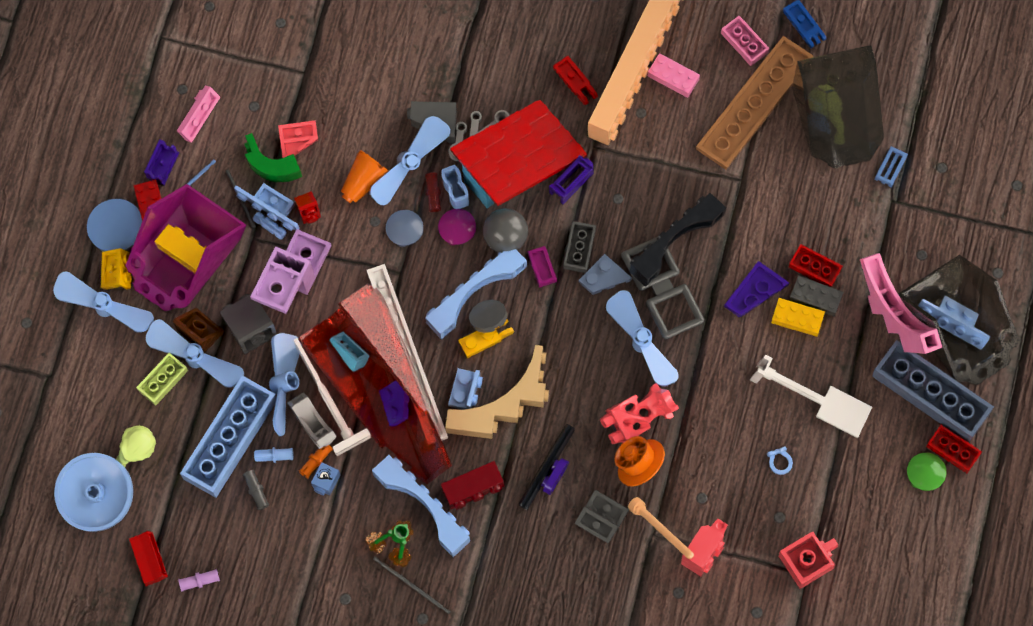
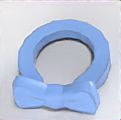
[767,447,793,475]

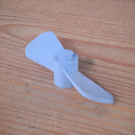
[370,116,450,205]
[53,271,154,332]
[606,290,678,386]
[146,319,244,388]
[269,333,302,436]

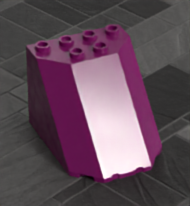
[126,184,246,311]

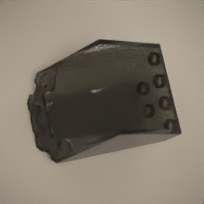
[792,45,884,169]
[898,255,1019,385]

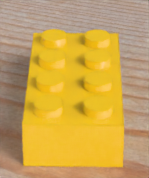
[771,298,825,337]

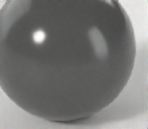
[483,208,528,253]

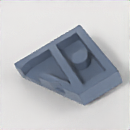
[579,254,632,295]

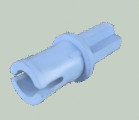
[254,447,293,463]

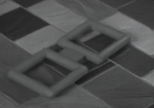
[621,237,705,339]

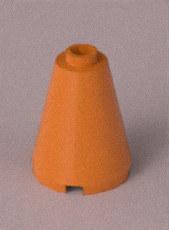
[341,150,389,204]

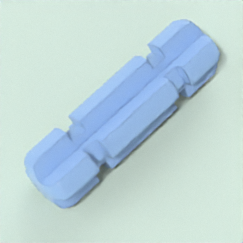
[253,212,287,240]

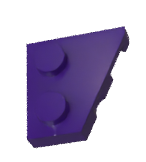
[379,375,410,426]

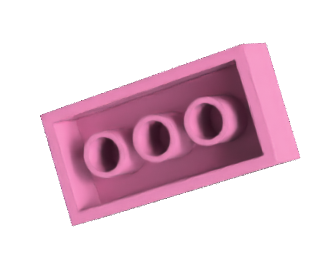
[721,16,769,66]
[647,53,700,98]

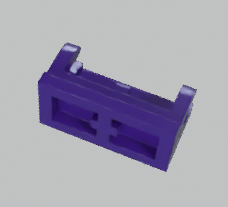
[144,139,179,186]

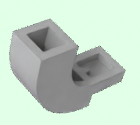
[287,393,336,449]

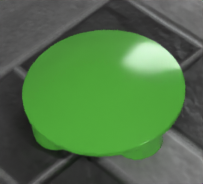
[907,453,946,491]

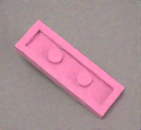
[177,85,220,143]

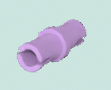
[178,569,220,592]

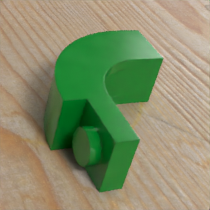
[244,133,302,182]

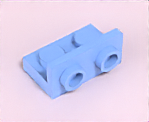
[448,368,483,410]

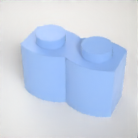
[441,165,469,209]

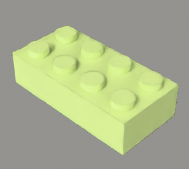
[136,353,188,406]

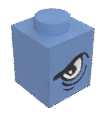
[311,462,340,496]

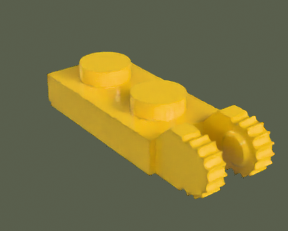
[458,319,514,358]

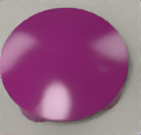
[438,209,476,246]

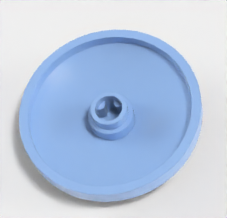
[54,453,133,532]

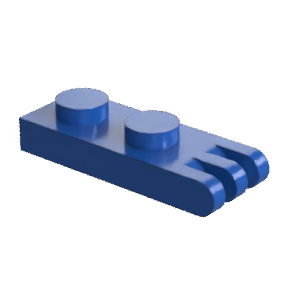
[783,0,827,48]

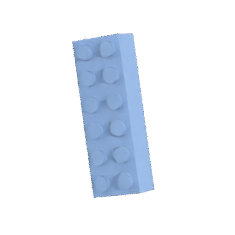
[180,376,276,498]

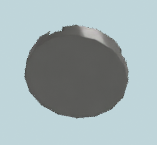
[469,299,507,333]

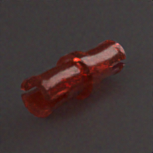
[425,173,441,212]

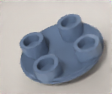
[386,210,423,247]

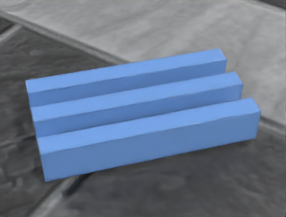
[874,146,908,188]

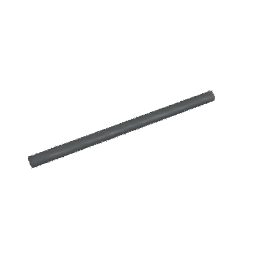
[226,170,256,229]

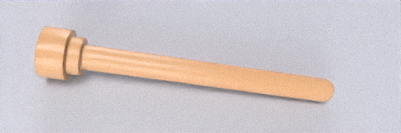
[628,497,694,559]

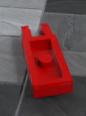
[553,56,598,105]

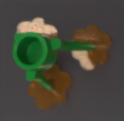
[365,521,414,567]

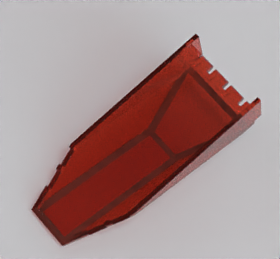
[298,284,452,485]

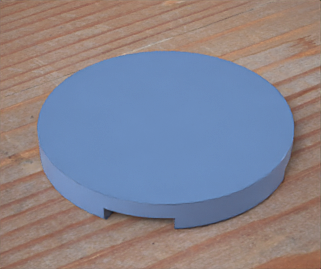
[87,199,142,252]

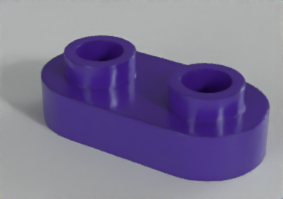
[541,458,569,495]

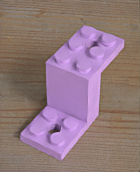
[250,229,332,314]

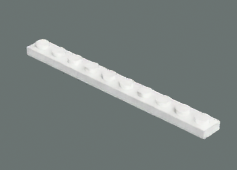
[367,264,448,445]

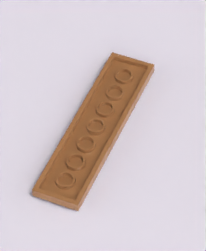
[696,36,814,170]

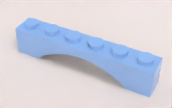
[425,249,527,340]
[372,455,470,557]

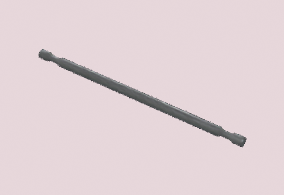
[373,556,451,614]

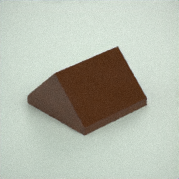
[173,308,224,353]

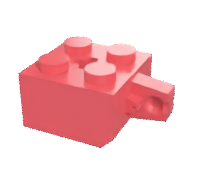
[681,519,728,577]
[779,532,838,589]

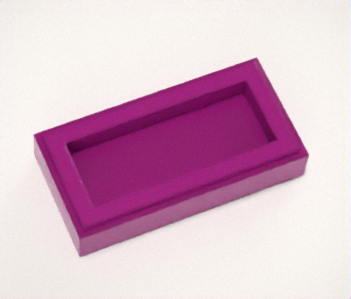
[527,246,557,288]

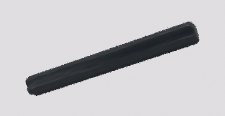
[519,424,575,510]

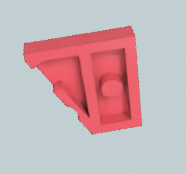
[278,121,318,158]

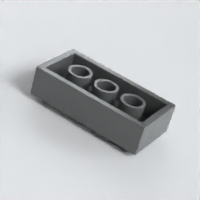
[563,221,596,273]
[790,275,844,317]

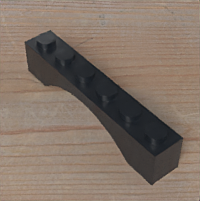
[629,193,727,287]

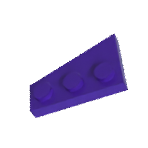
[724,261,789,318]

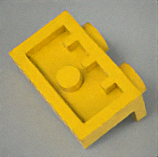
[101,248,132,290]

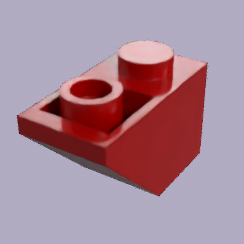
[294,191,321,224]

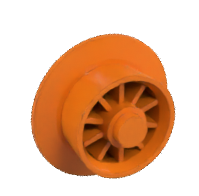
[614,436,665,486]

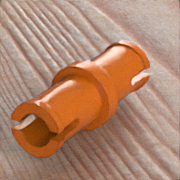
[299,445,333,479]

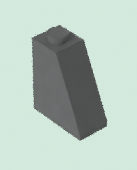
[407,101,457,144]

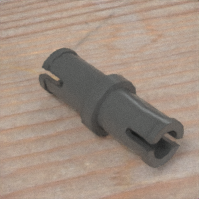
[243,470,269,510]

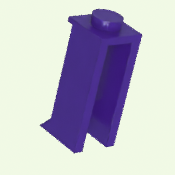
[549,155,594,205]

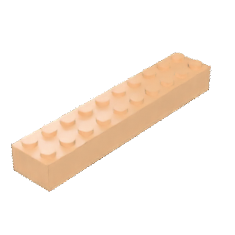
[588,0,683,145]

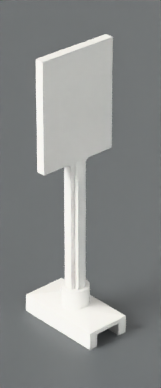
[294,338,371,456]
[750,355,872,438]

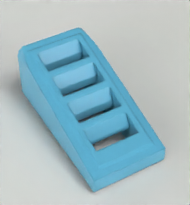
[329,332,369,372]

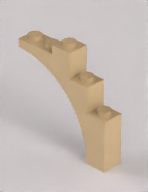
[445,345,549,439]

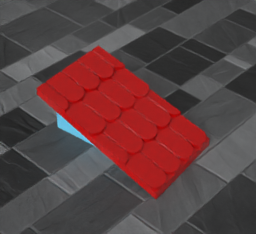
[450,100,587,208]

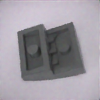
[575,490,629,544]

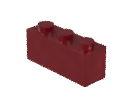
[441,461,504,510]

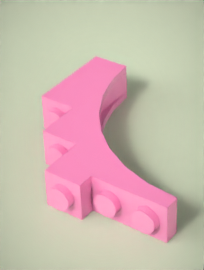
[860,253,942,354]

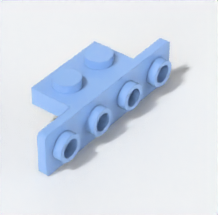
[234,183,300,231]
[914,296,990,349]

